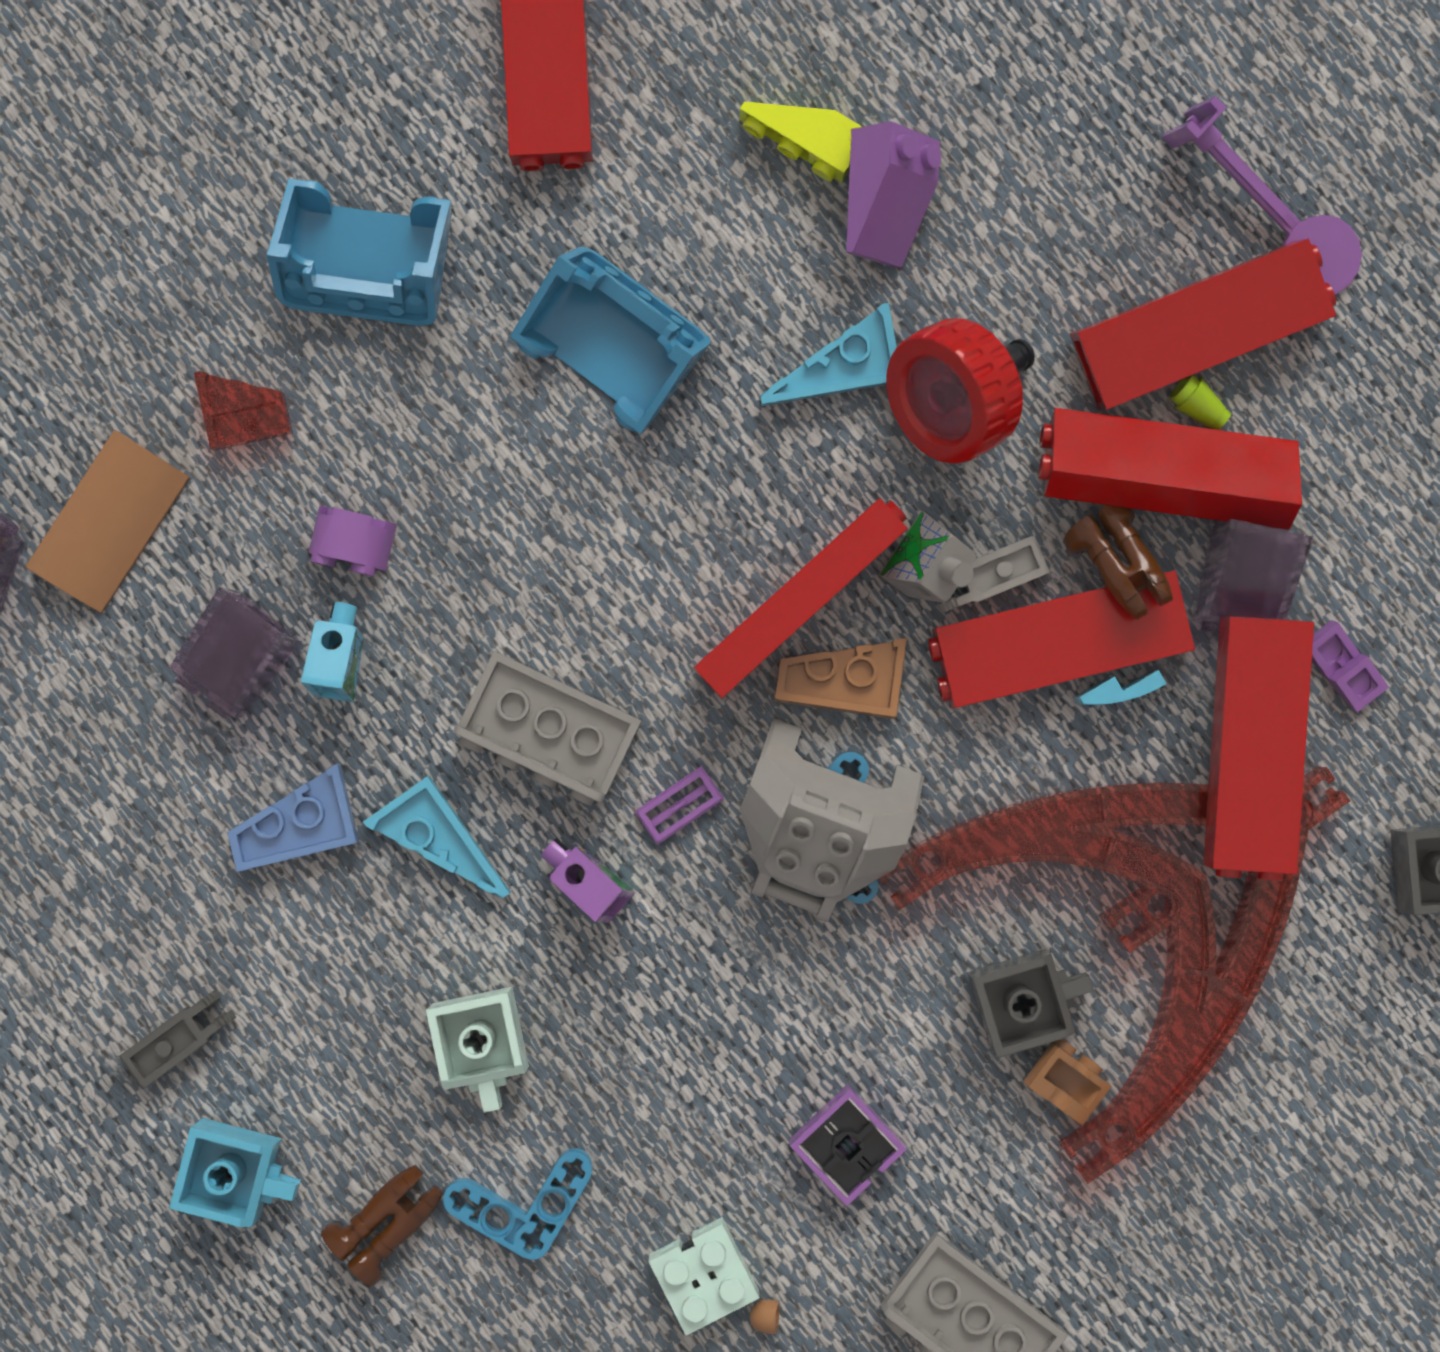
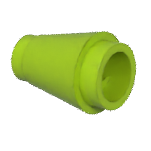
[1169,375,1231,430]

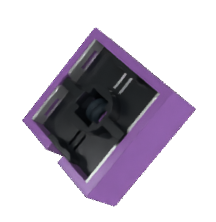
[789,1084,907,1206]

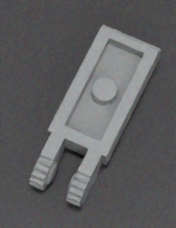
[939,535,1050,613]

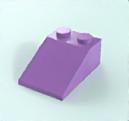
[846,121,941,268]

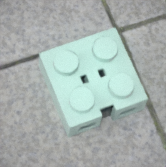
[649,1217,759,1336]

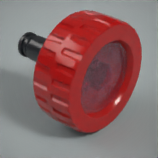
[886,318,1035,464]

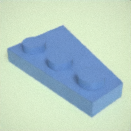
[227,763,359,872]

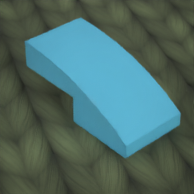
[1073,670,1167,705]

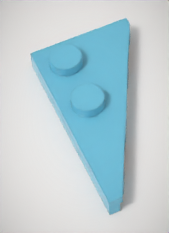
[760,303,897,406]
[363,776,511,898]

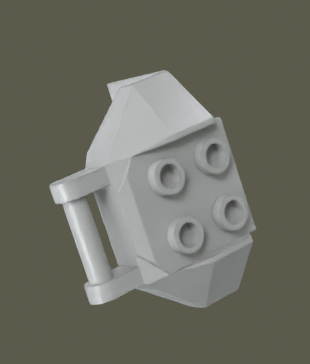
[740,719,924,922]

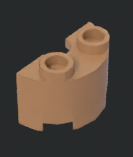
[1023,1039,1112,1126]

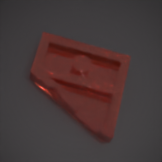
[194,371,293,451]

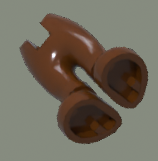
[1063,505,1173,620]
[321,1164,444,1287]

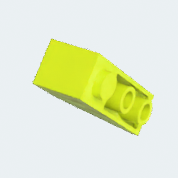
[739,102,862,183]

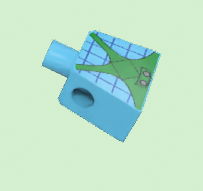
[301,602,364,702]

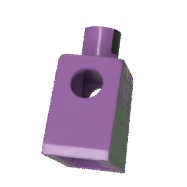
[541,838,636,923]

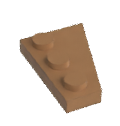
[774,638,907,720]

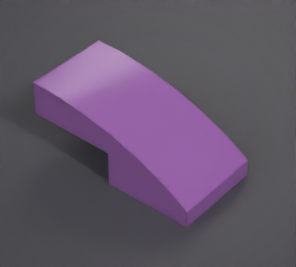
[1312,620,1389,713]

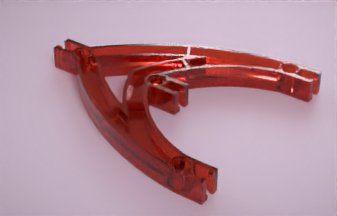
[878,766,1350,1184]

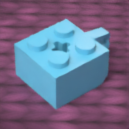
[169,1118,301,1227]

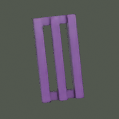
[634,765,724,845]

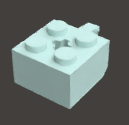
[426,986,529,1112]

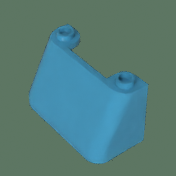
[267,178,452,326]
[509,247,711,434]

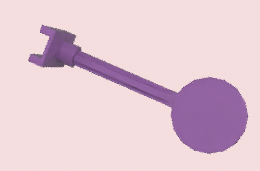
[1162,96,1362,294]

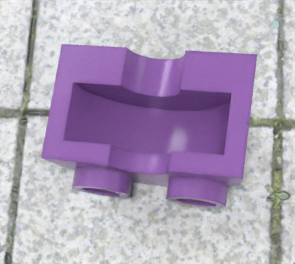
[308,506,397,576]

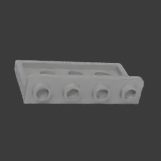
[453,651,642,806]
[881,1232,1068,1352]

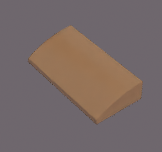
[25,430,190,613]

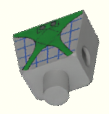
[879,511,976,603]

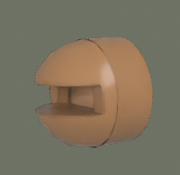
[749,1299,780,1335]

